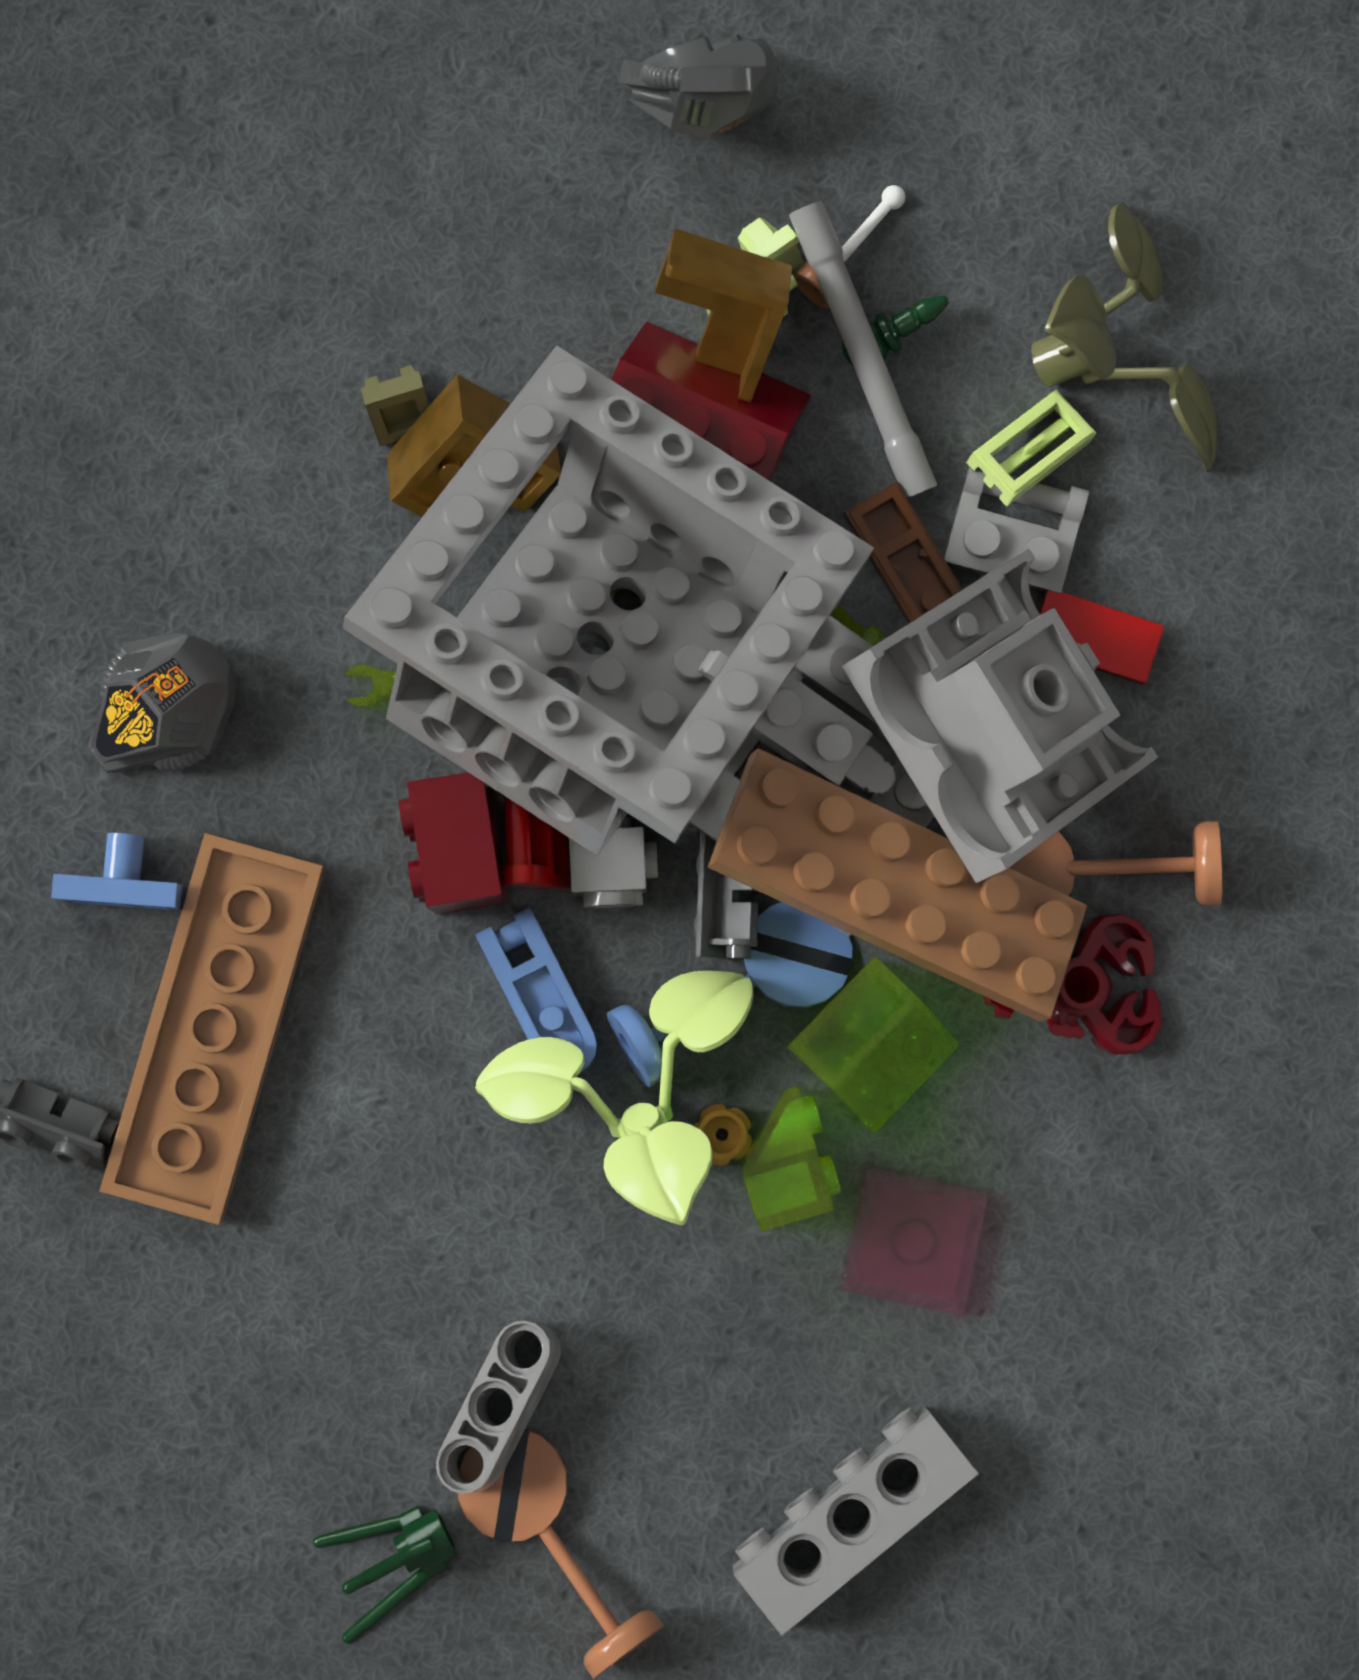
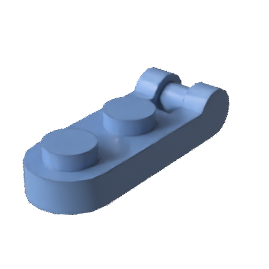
[475,906,597,1074]

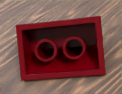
[611,321,810,482]

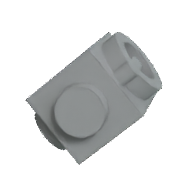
[569,817,658,909]

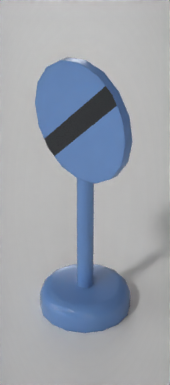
[607,902,853,1087]

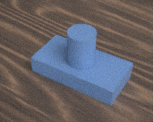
[51,833,187,911]

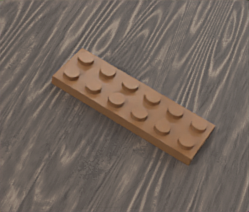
[708,748,1087,1022]
[99,833,326,1225]

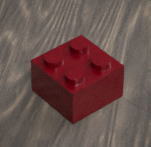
[399,772,509,915]

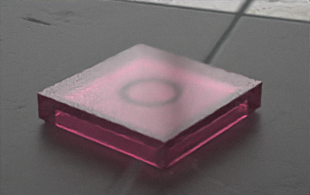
[841,1167,988,1316]

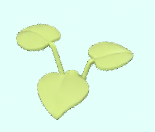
[475,971,754,1226]

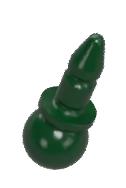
[842,296,949,367]

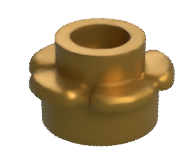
[693,1104,752,1165]

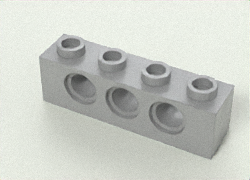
[733,1407,979,1636]

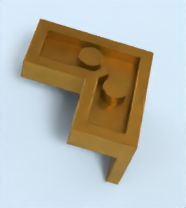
[655,229,792,403]
[387,374,561,517]

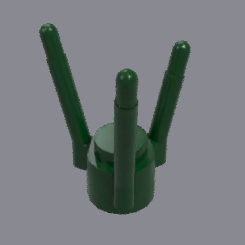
[313,1506,457,1644]

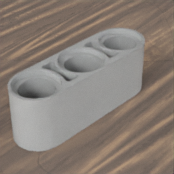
[436,1320,561,1494]

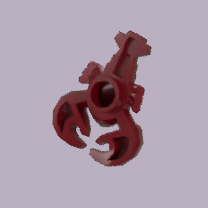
[984,913,1161,1055]

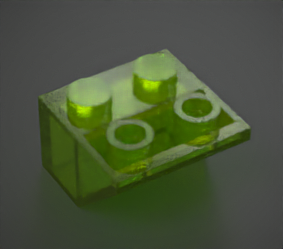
[785,956,960,1134]
[740,1086,841,1232]

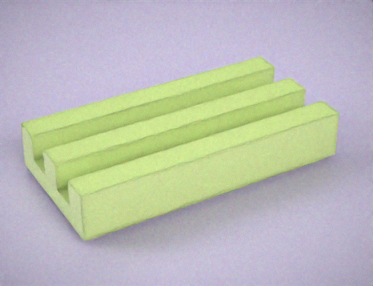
[966,389,1096,507]

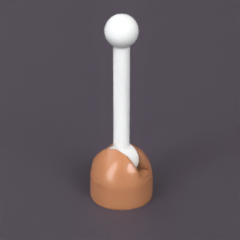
[793,185,906,309]

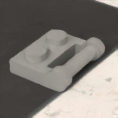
[944,466,1089,593]

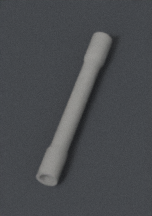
[789,200,938,498]

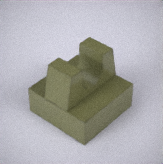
[360,365,430,446]

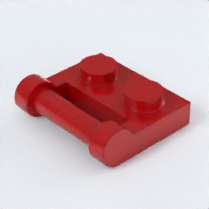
[500,796,571,890]

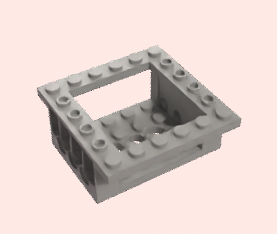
[342,345,874,856]

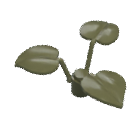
[1031,202,1218,471]

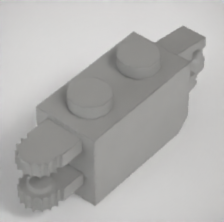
[697,650,897,795]

